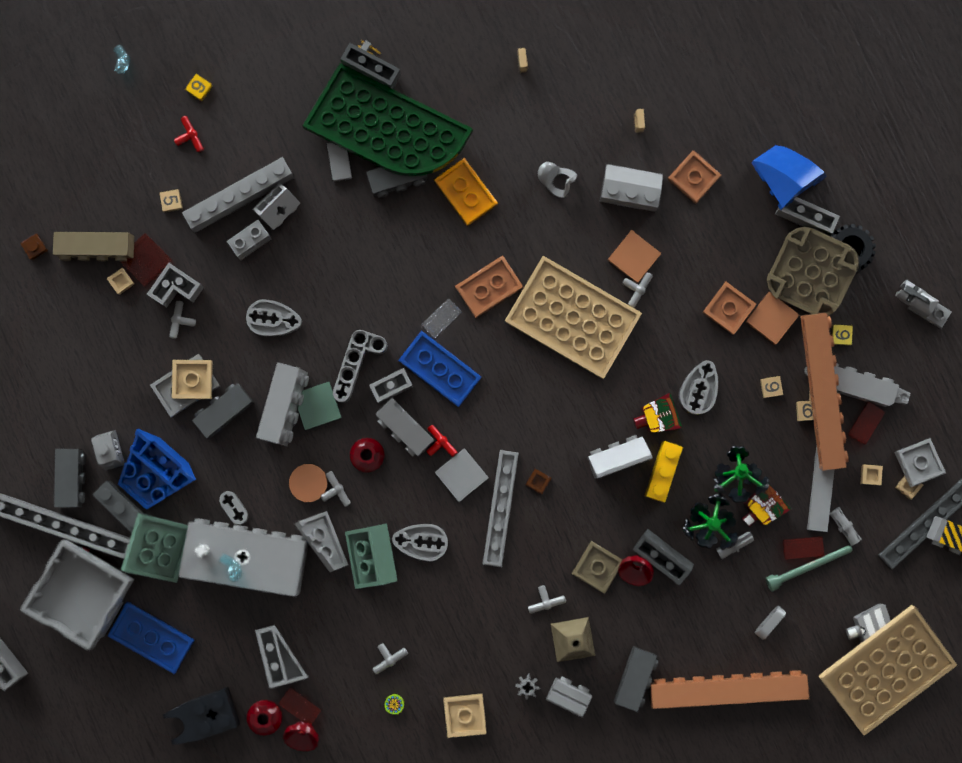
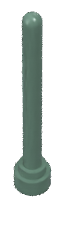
[765,545,853,592]

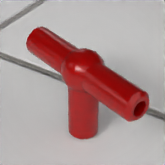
[174,116,204,152]
[426,425,457,457]

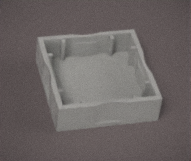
[20,540,134,650]

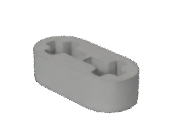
[219,491,249,524]
[755,606,786,640]

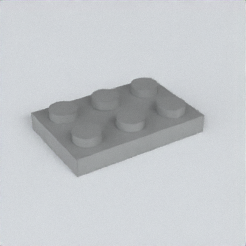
[150,354,220,417]

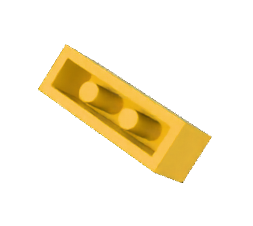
[644,441,683,502]

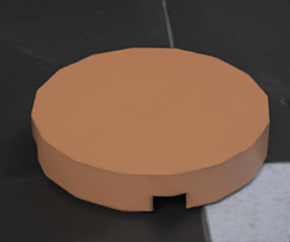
[289,464,328,502]

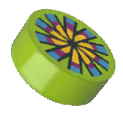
[385,694,404,714]

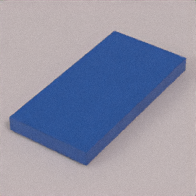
[398,330,482,408]
[108,602,195,674]

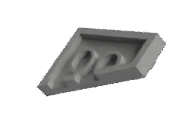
[294,511,348,572]

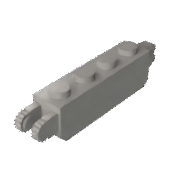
[804,363,910,407]

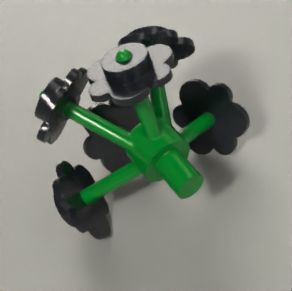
[713,446,770,503]
[683,494,738,550]

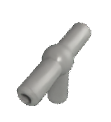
[622,272,653,308]
[169,301,196,339]
[321,471,351,507]
[528,585,566,614]
[373,643,408,674]

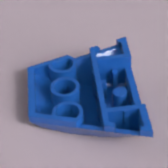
[752,145,827,210]
[118,429,196,510]

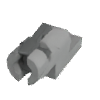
[895,280,952,328]

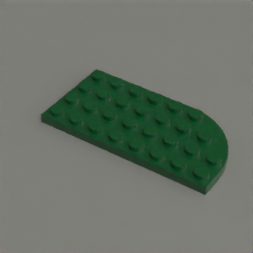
[302,63,473,176]

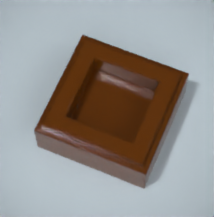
[525,469,551,495]

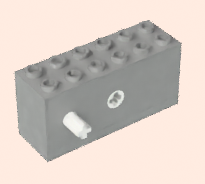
[179,519,309,596]

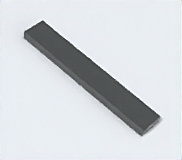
[878,478,962,570]

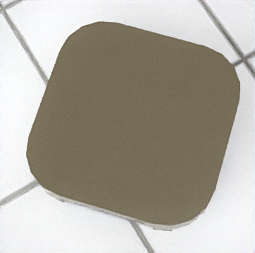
[767,227,859,316]

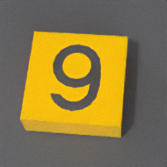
[185,74,212,101]

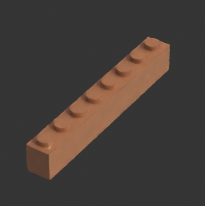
[800,313,848,471]
[650,670,809,709]

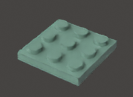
[121,513,188,583]

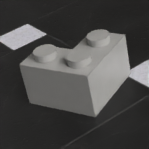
[147,263,204,308]

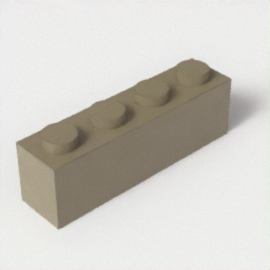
[53,232,134,261]

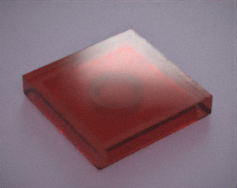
[120,233,173,287]

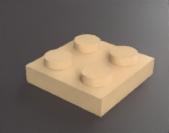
[172,360,213,399]
[444,694,486,738]

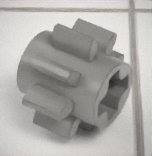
[515,674,540,699]

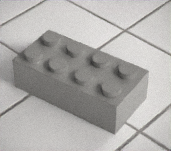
[256,362,309,446]

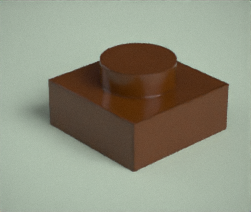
[20,233,48,260]

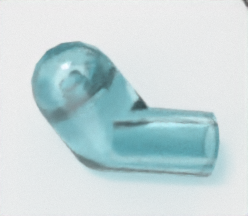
[113,45,130,74]
[219,553,242,582]

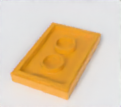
[434,158,498,226]

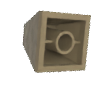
[551,617,595,662]

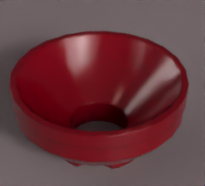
[350,438,385,473]
[618,555,654,586]
[247,700,283,736]
[283,722,319,751]

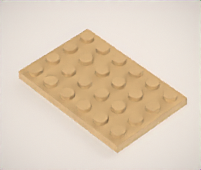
[504,256,642,379]
[819,605,957,736]

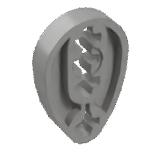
[246,299,302,337]
[679,360,718,415]
[392,524,448,561]

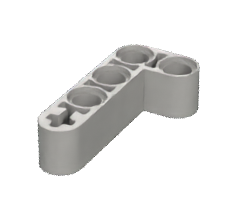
[333,330,388,403]

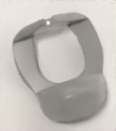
[538,162,577,198]

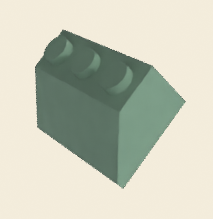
[345,524,397,589]

